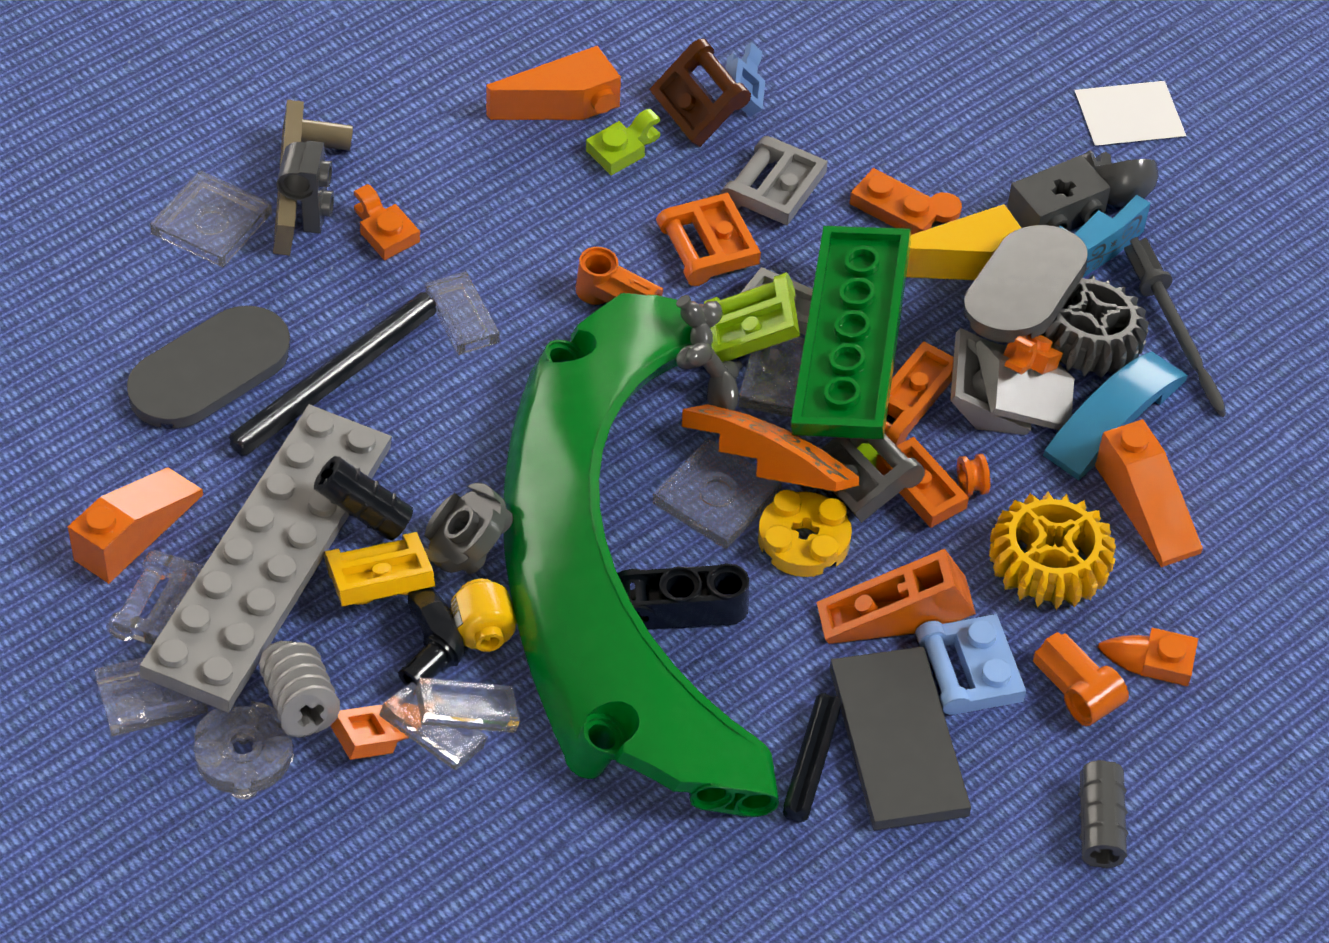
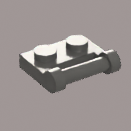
[821,433,925,523]

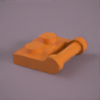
[656,192,761,286]

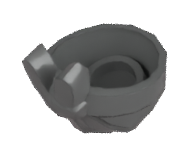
[1082,150,1159,208]

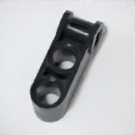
[617,563,749,629]

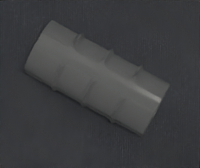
[1078,760,1129,868]

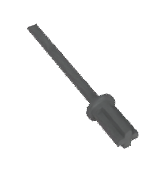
[1124,237,1226,417]

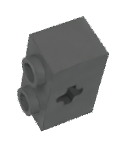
[1007,155,1111,231]

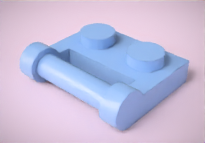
[915,614,1026,715]

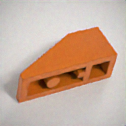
[486,46,621,120]
[1095,419,1203,567]
[68,467,203,584]
[816,549,976,644]

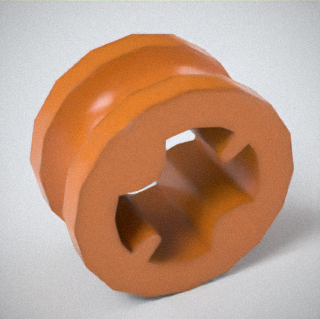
[957,453,990,497]

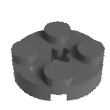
[424,483,513,574]

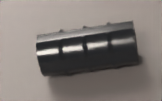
[314,456,413,541]

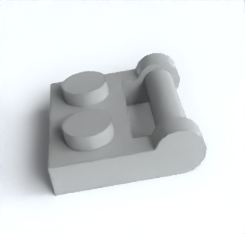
[720,136,828,226]

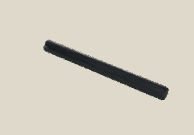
[229,292,437,456]

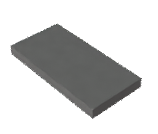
[829,646,971,831]

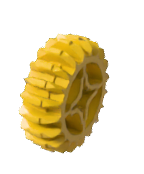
[989,491,1116,610]

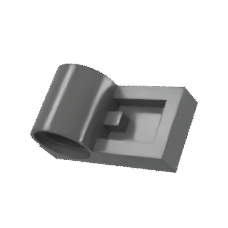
[276,141,334,234]

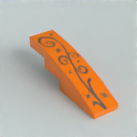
[681,404,859,492]

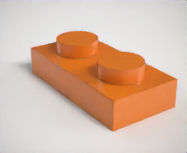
[876,436,969,528]

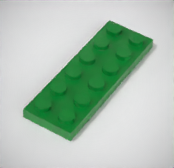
[791,226,911,439]

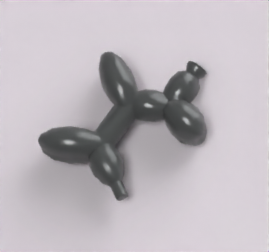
[676,295,743,411]

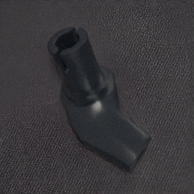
[398,587,465,693]

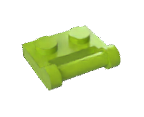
[704,272,800,362]

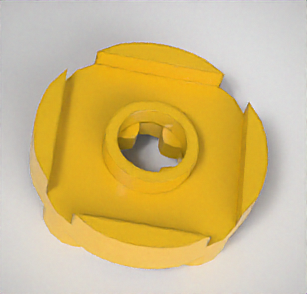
[758,490,852,577]

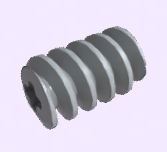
[259,641,340,738]

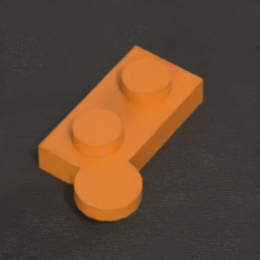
[849,168,962,235]

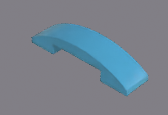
[1043,352,1188,481]

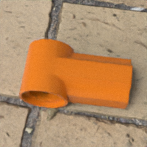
[575,247,663,305]
[1033,632,1129,726]

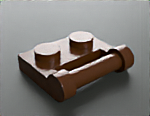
[649,38,751,147]

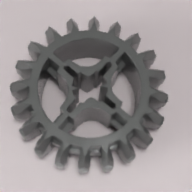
[1041,274,1149,378]

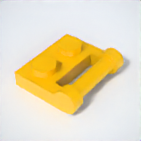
[324,532,435,606]

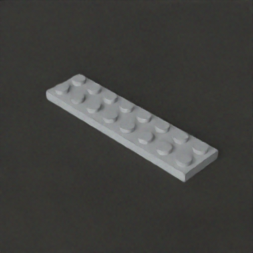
[140,404,392,713]

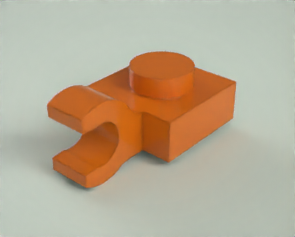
[354,184,420,261]
[1003,334,1063,375]

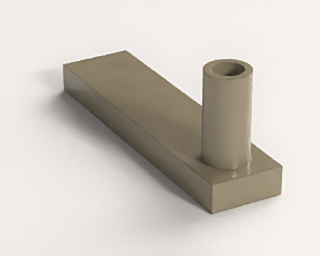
[273,100,353,256]

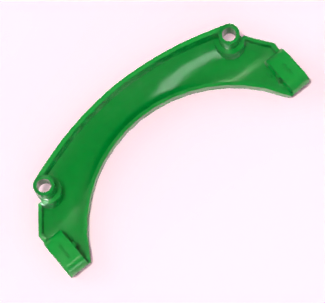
[503,293,779,817]

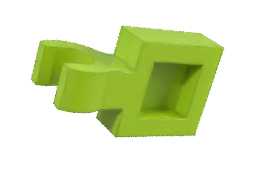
[586,109,660,176]

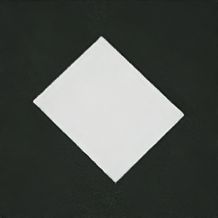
[1075,81,1186,146]

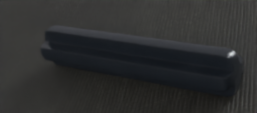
[783,693,841,822]

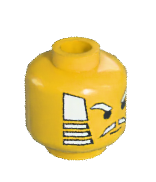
[450,578,517,652]

